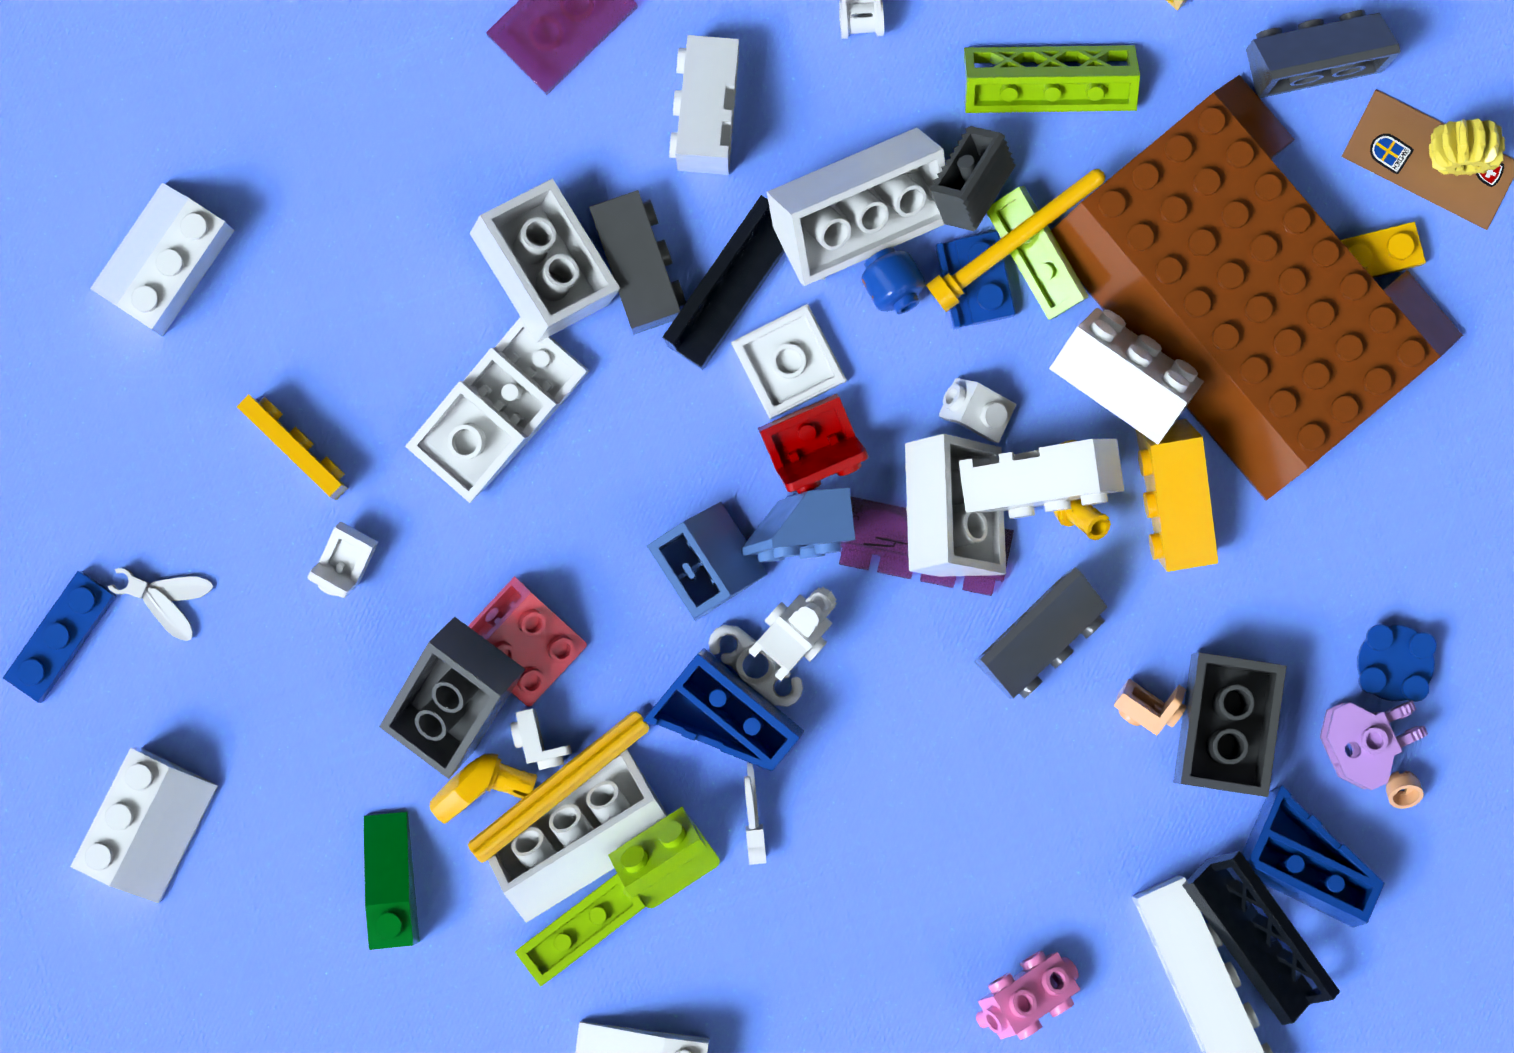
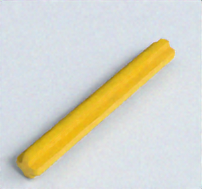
[468,711,650,863]

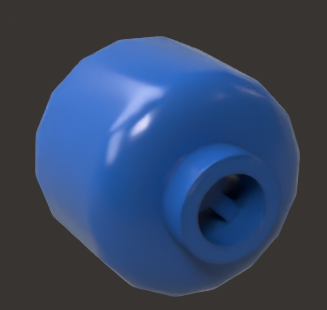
[861,247,925,314]

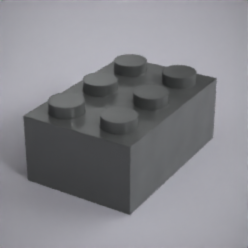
[379,617,526,779]
[1173,652,1287,797]

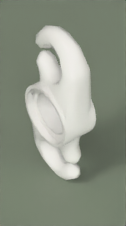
[708,625,803,707]

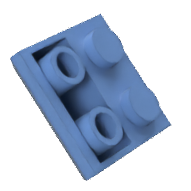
[742,487,856,563]
[646,502,768,621]

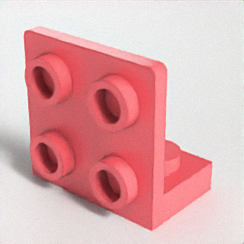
[468,576,587,707]

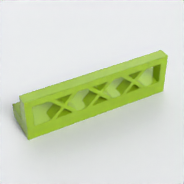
[964,45,1140,113]

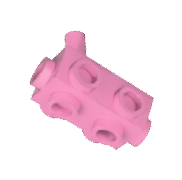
[976,950,1081,1040]

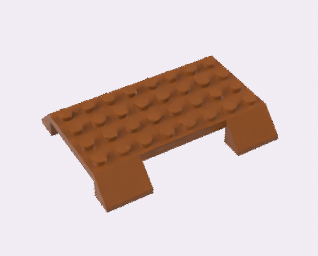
[1051,75,1463,501]

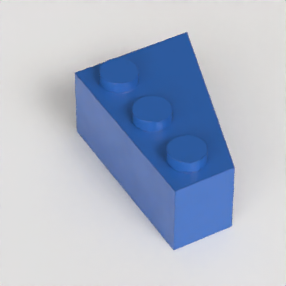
[643,648,804,771]

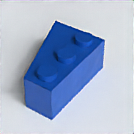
[1242,785,1385,928]

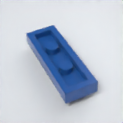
[3,571,116,703]

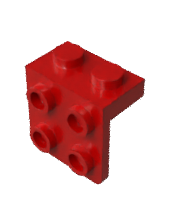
[758,393,869,494]

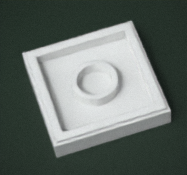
[731,304,847,420]

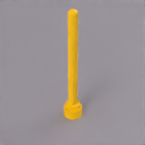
[926,169,1105,312]

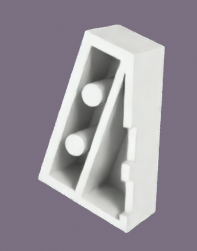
[959,439,1124,519]

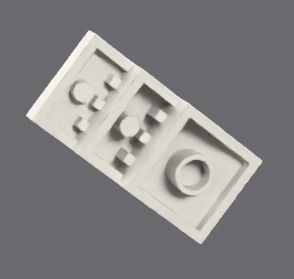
[405,316,590,503]

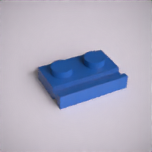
[935,231,1015,330]

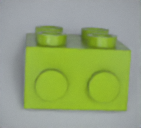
[608,807,720,908]

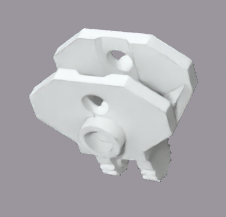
[748,587,837,681]

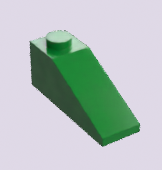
[363,811,420,950]

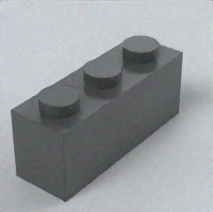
[589,190,686,335]

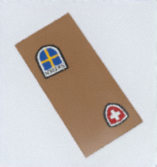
[1341,89,1514,230]

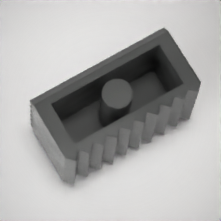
[929,126,1016,231]

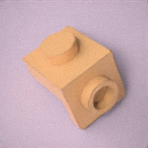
[1114,679,1187,736]

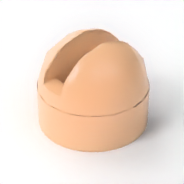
[1386,771,1424,809]

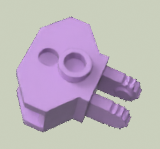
[1320,701,1428,790]

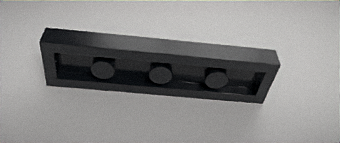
[662,195,785,370]
[1182,851,1340,1025]

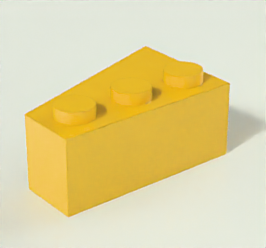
[1135,419,1218,572]

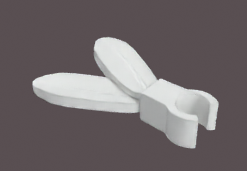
[108,568,213,641]
[744,762,767,865]

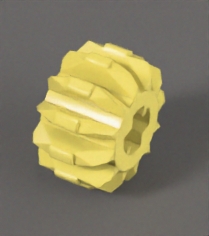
[1429,118,1505,176]

